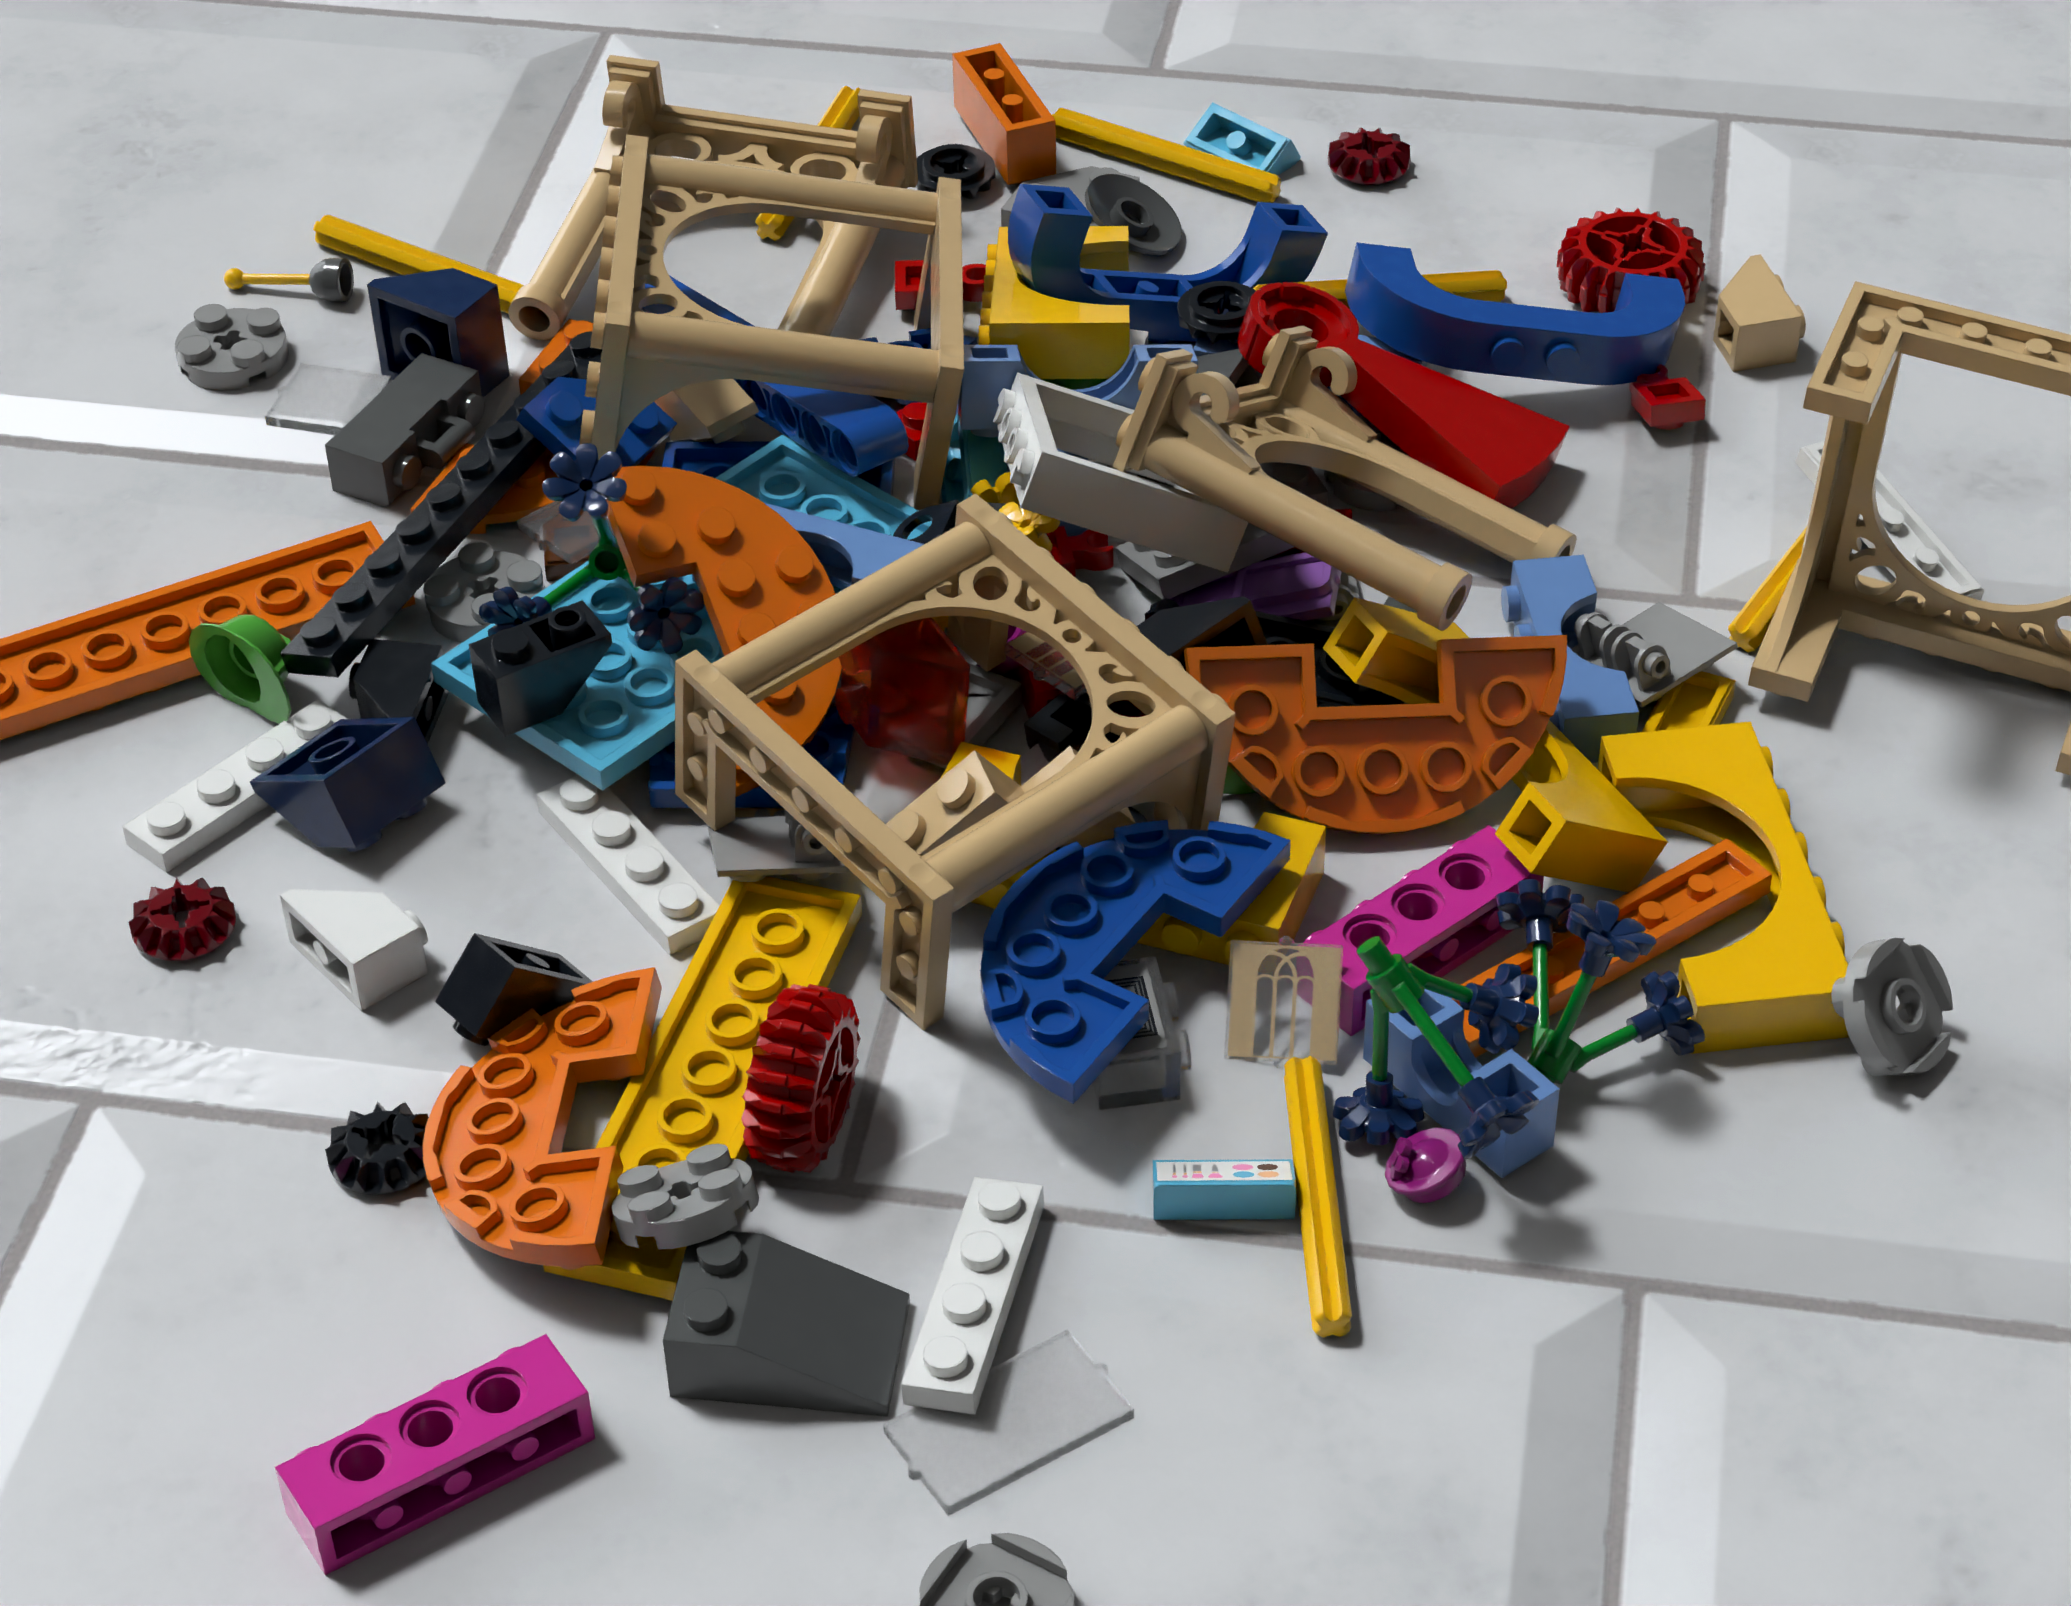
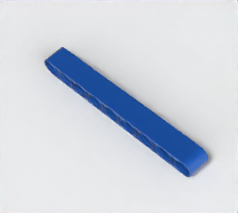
[641,275,909,477]

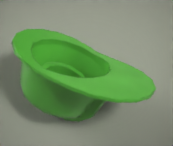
[189,614,291,724]

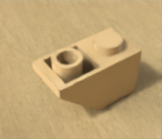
[1713,254,1806,372]
[654,379,759,444]

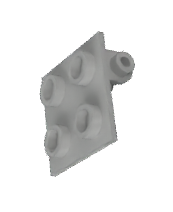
[1574,602,1738,707]
[707,810,849,882]

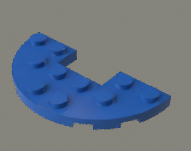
[980,820,1291,1104]

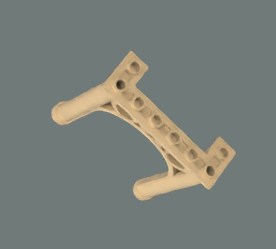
[508,55,918,340]
[1112,325,1577,631]

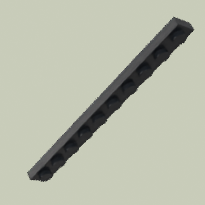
[280,331,602,678]

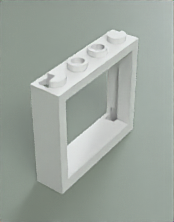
[993,372,1248,573]

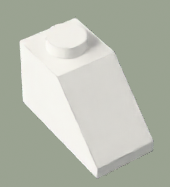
[280,889,428,1011]

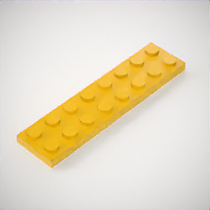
[543,876,862,1301]

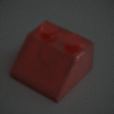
[835,617,970,766]

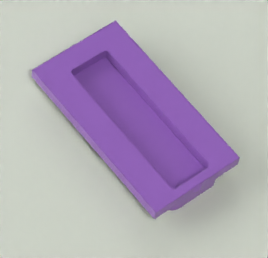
[1170,552,1342,621]

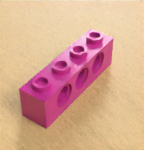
[1297,825,1544,1036]
[275,1334,595,1575]

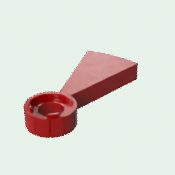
[1238,282,1570,509]

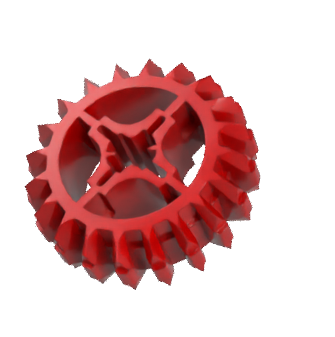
[1557,208,1706,313]
[741,984,861,1173]

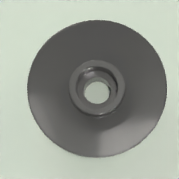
[1085,174,1182,256]

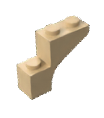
[886,746,1135,856]

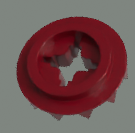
[1328,127,1411,185]
[128,878,236,961]

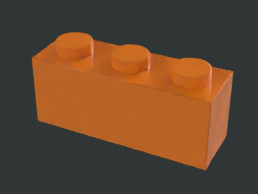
[952,43,1056,185]

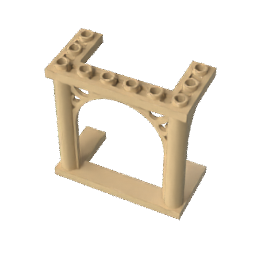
[579,134,964,510]
[1748,281,2071,775]
[675,494,1236,1030]

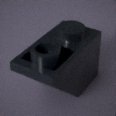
[469,600,612,737]

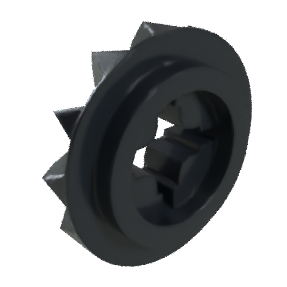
[917,144,996,199]
[1177,281,1256,344]
[325,1101,429,1194]

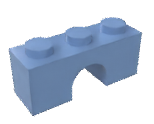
[1363,989,1560,1178]

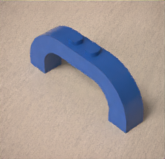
[1008,184,1328,344]
[1345,242,1685,385]

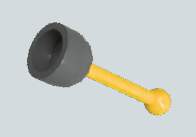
[224,258,354,302]

